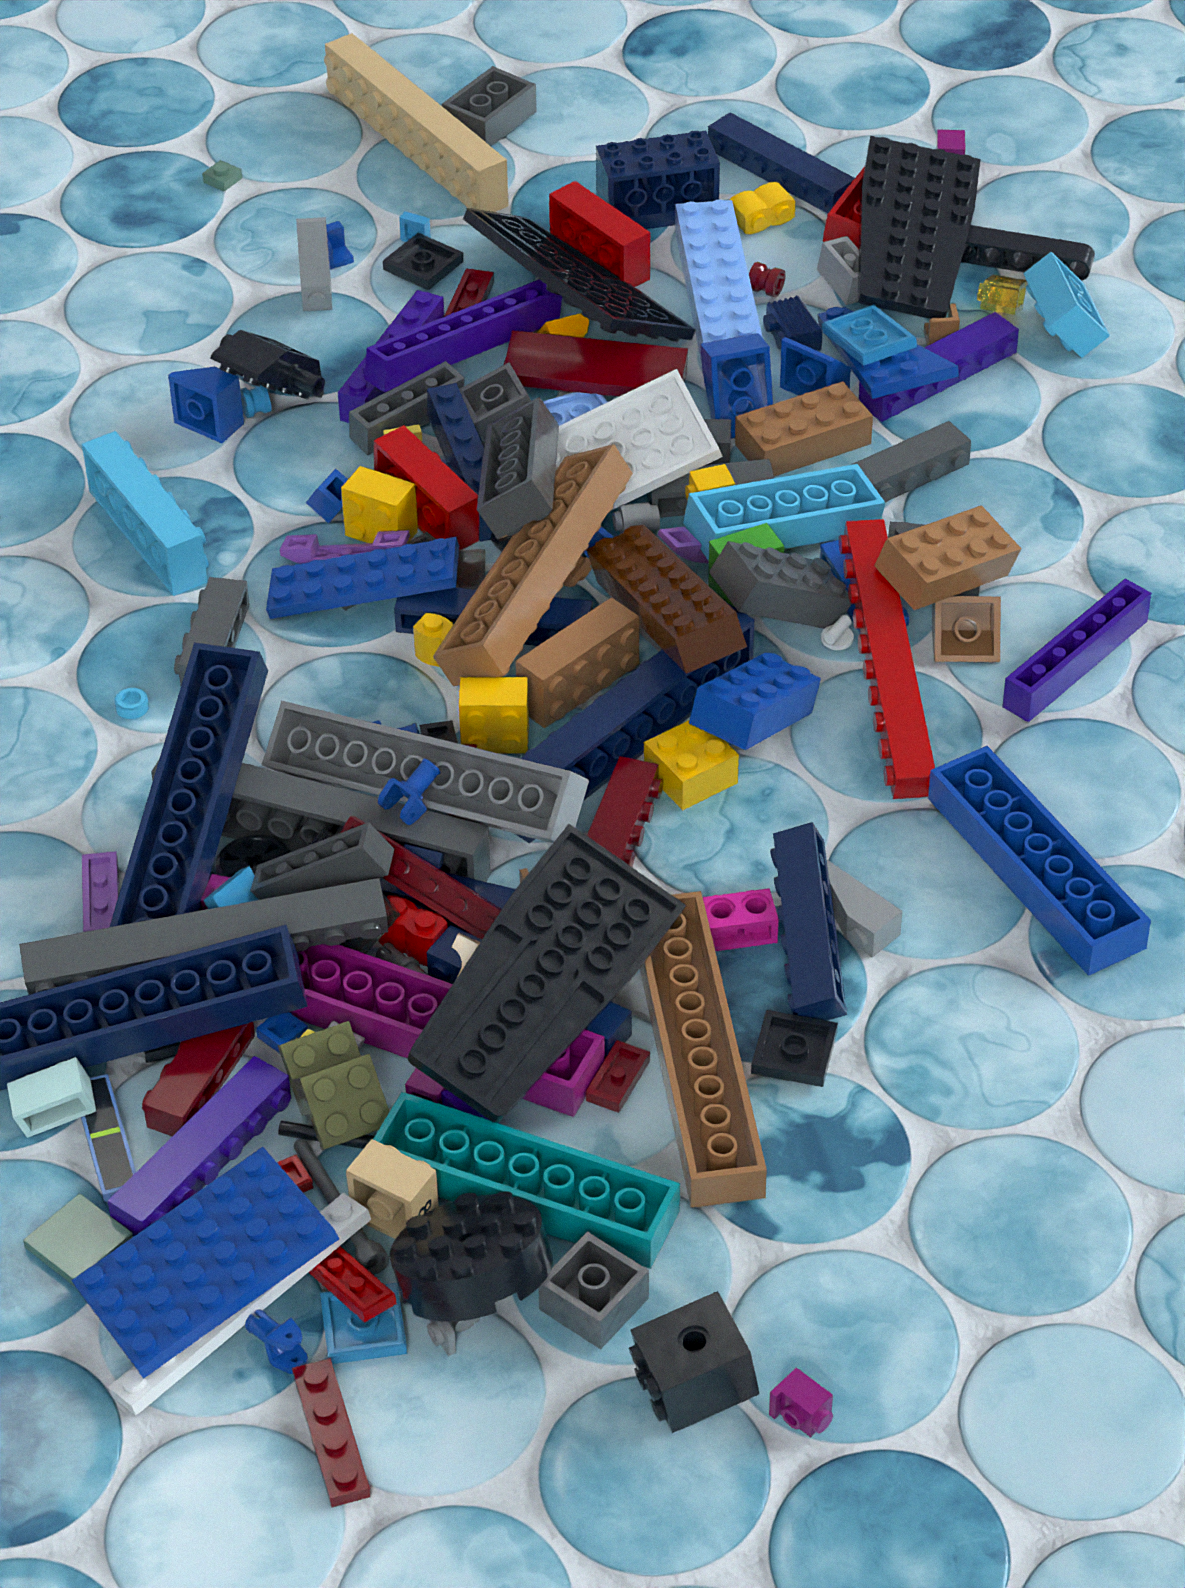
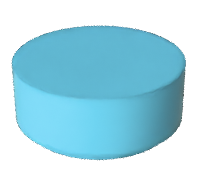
[115,688,149,719]

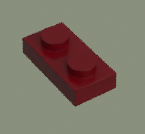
[585,1040,650,1113]

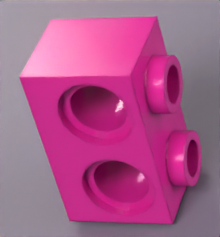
[703,888,779,951]

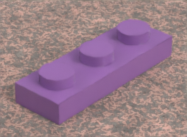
[82,851,119,932]

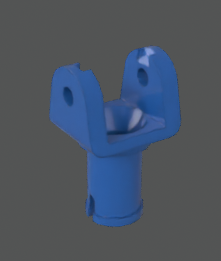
[378,758,441,825]
[245,1309,309,1374]

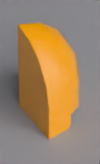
[537,313,589,338]

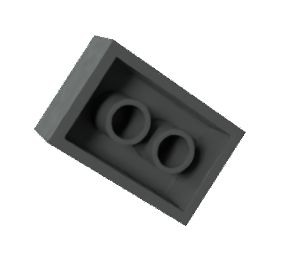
[442,66,537,146]

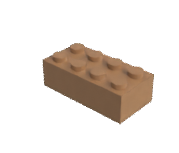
[735,381,873,477]
[874,505,1022,610]
[516,597,639,729]

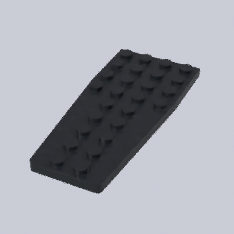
[858,136,981,319]
[463,208,696,342]
[407,824,686,1123]

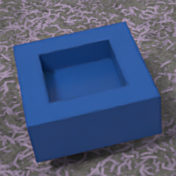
[256,1012,308,1054]

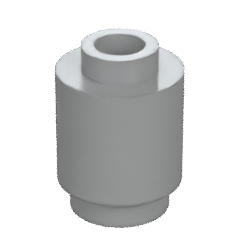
[612,502,660,534]

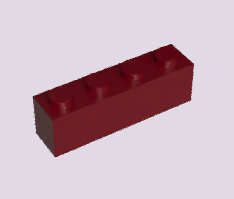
[587,756,663,867]
[142,1022,255,1136]

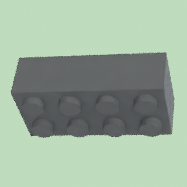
[709,541,851,629]

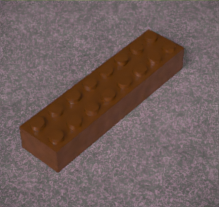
[586,524,747,674]

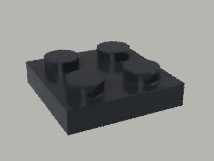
[383,233,464,290]
[751,1010,838,1087]

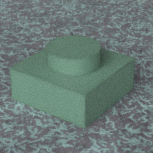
[202,160,242,192]

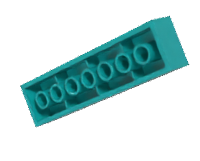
[373,1092,680,1269]

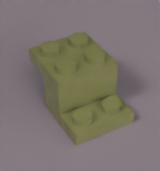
[278,1021,390,1150]

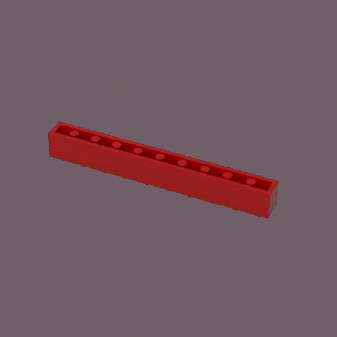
[839,519,935,799]

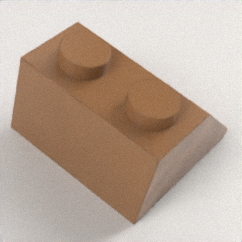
[932,596,1001,662]

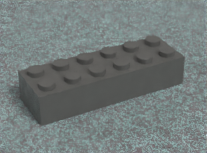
[477,397,559,539]

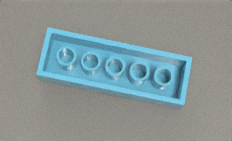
[82,431,209,596]
[683,464,885,561]

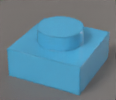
[399,211,431,242]

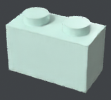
[7,1057,96,1138]

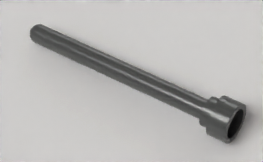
[294,1139,389,1275]

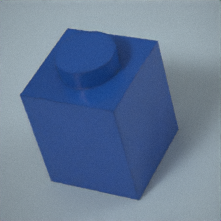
[305,468,348,523]

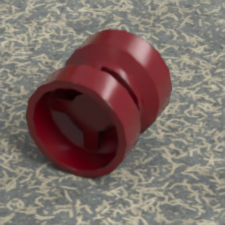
[749,262,786,298]

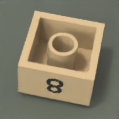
[346,1139,439,1239]

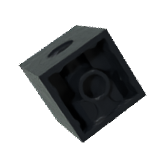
[628,1291,760,1433]

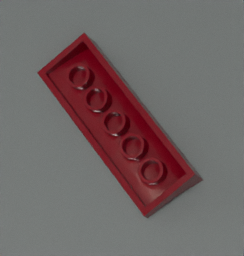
[504,330,688,397]

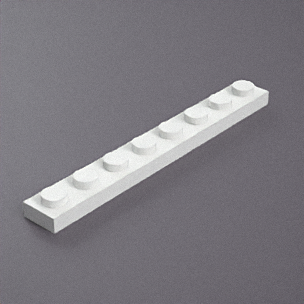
[108,1193,371,1416]

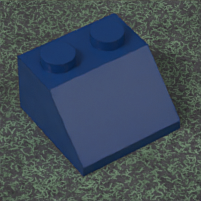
[780,337,851,396]
[168,366,244,443]

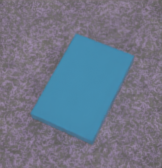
[822,305,917,366]

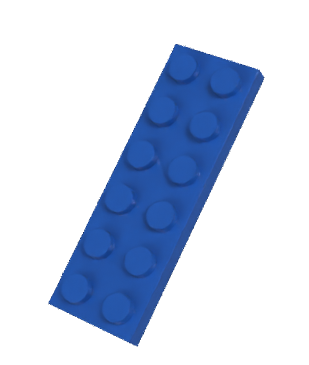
[266,537,459,619]

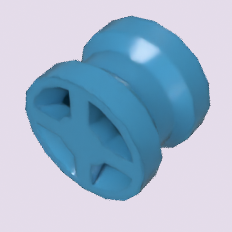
[240,385,272,418]

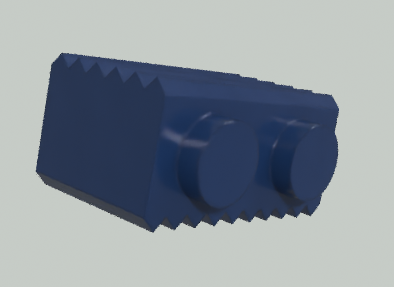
[763,295,822,351]

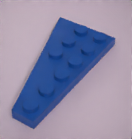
[817,307,959,399]

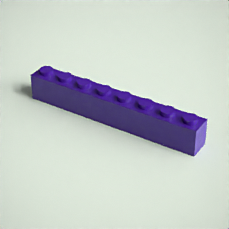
[364,279,562,392]

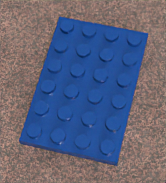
[71,1147,340,1379]

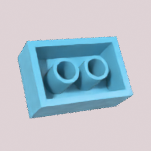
[1023,252,1110,358]

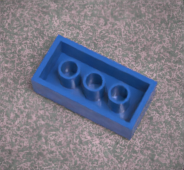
[689,653,821,750]

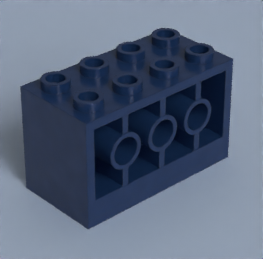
[596,130,720,229]

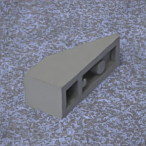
[296,217,332,311]
[827,860,902,957]

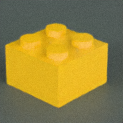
[341,466,418,543]
[459,677,529,754]
[644,720,739,811]

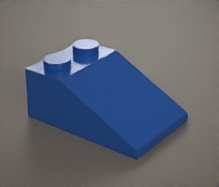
[700,333,773,439]

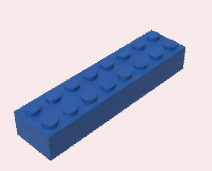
[928,746,1151,976]

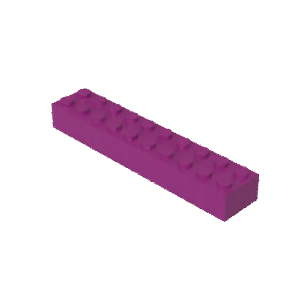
[289,944,605,1117]

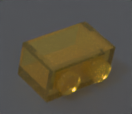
[977,274,1028,315]

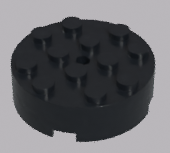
[389,1191,553,1322]

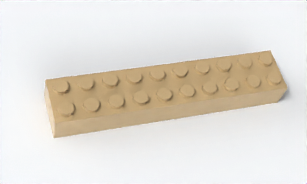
[324,33,508,212]

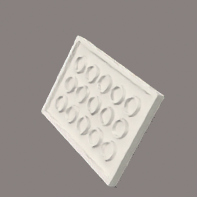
[556,369,723,510]

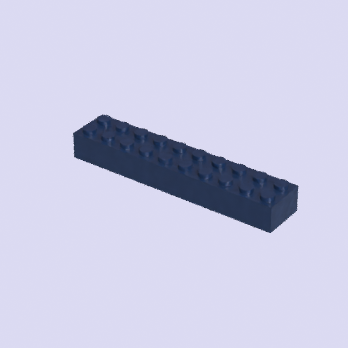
[514,602,755,844]
[109,642,268,927]
[0,924,308,1091]

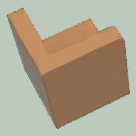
[924,303,960,346]

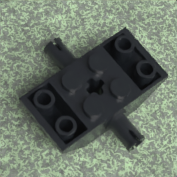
[210,329,325,400]

